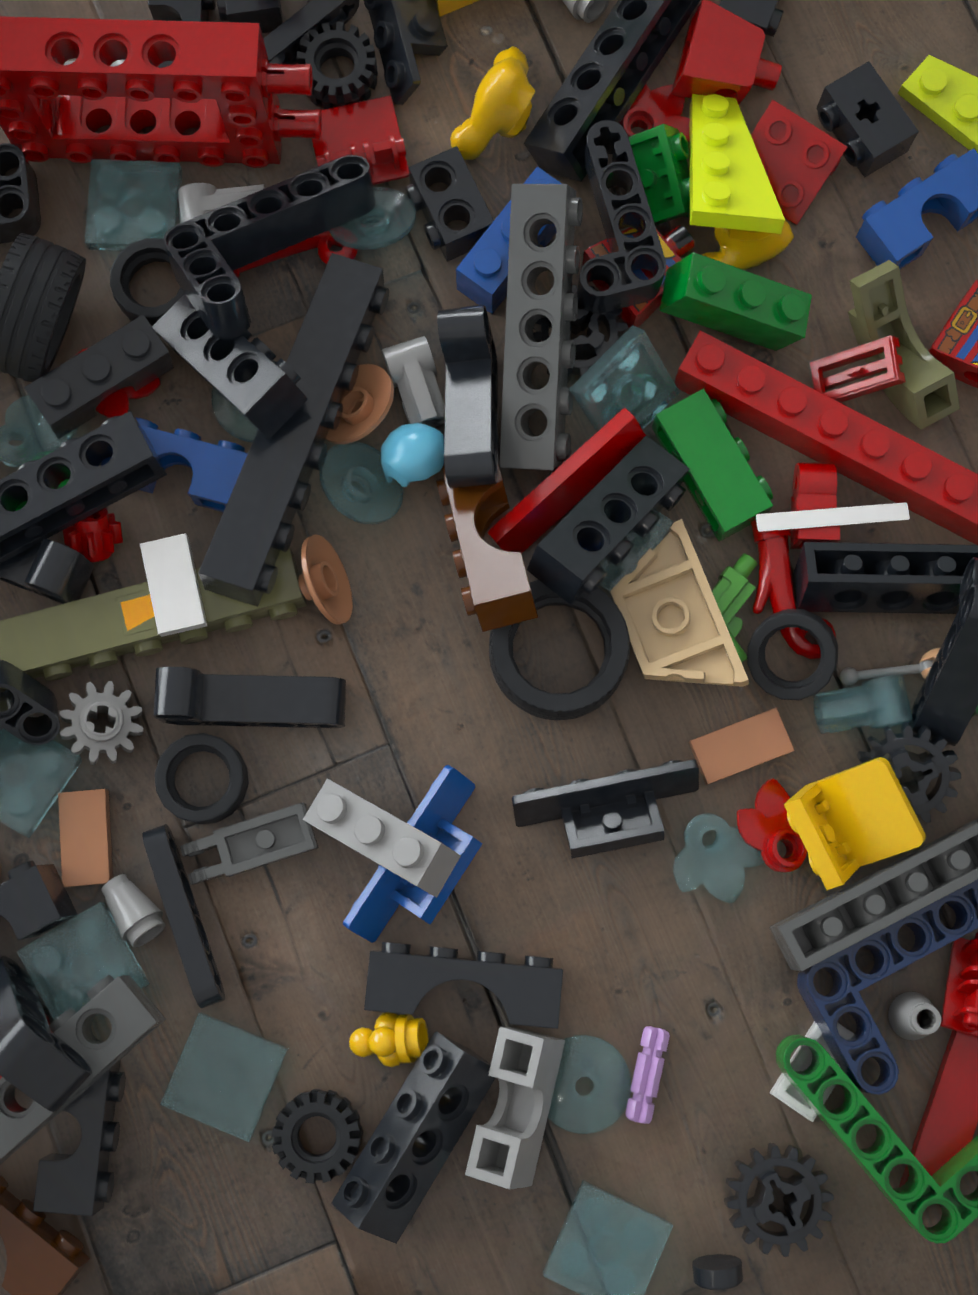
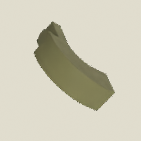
[848,260,960,430]

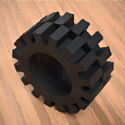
[296,22,378,110]
[272,1089,363,1184]

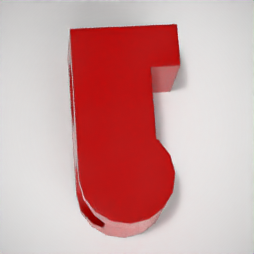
[790,463,840,549]

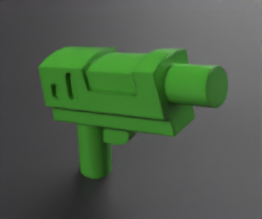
[712,553,758,663]

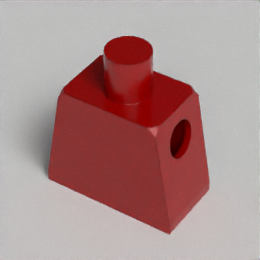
[671,0,782,105]

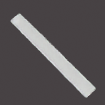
[756,502,910,532]

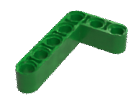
[775,1034,978,1244]

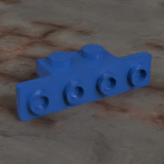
[343,765,482,943]

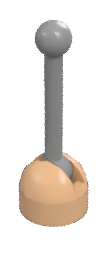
[840,648,940,686]

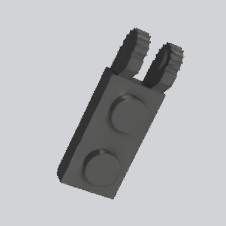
[180,802,319,885]

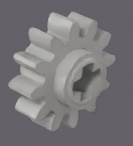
[59,681,143,765]

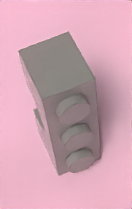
[303,778,461,898]
[465,1027,565,1190]

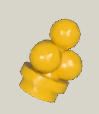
[349,1012,429,1067]

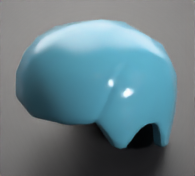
[380,423,444,487]

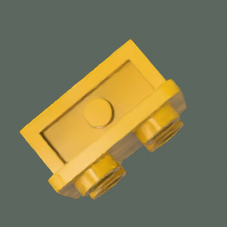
[784,757,926,890]

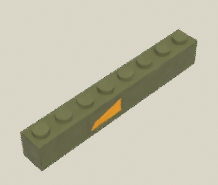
[0,547,307,692]

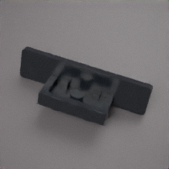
[364,0,448,105]
[511,759,699,859]

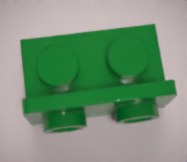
[627,124,690,226]

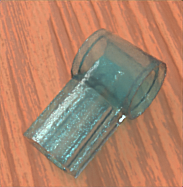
[813,675,913,734]

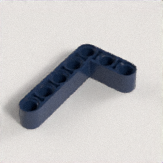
[797,879,978,1095]

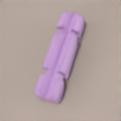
[625,1026,670,1124]

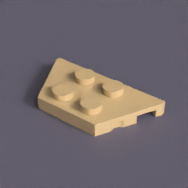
[611,519,749,687]

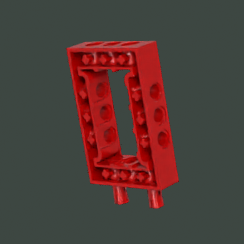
[0,16,322,168]

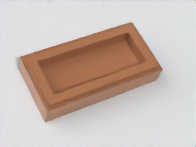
[688,707,795,785]
[58,789,113,888]

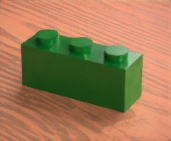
[659,252,812,351]
[651,388,773,542]

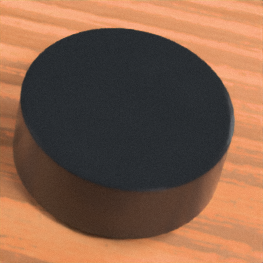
[692,1254,743,1290]

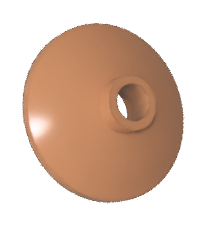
[326,364,394,444]
[298,534,353,625]

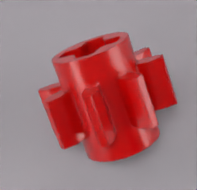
[63,508,123,562]

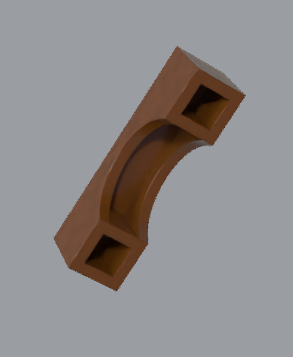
[436,464,538,632]
[0,1175,90,1295]

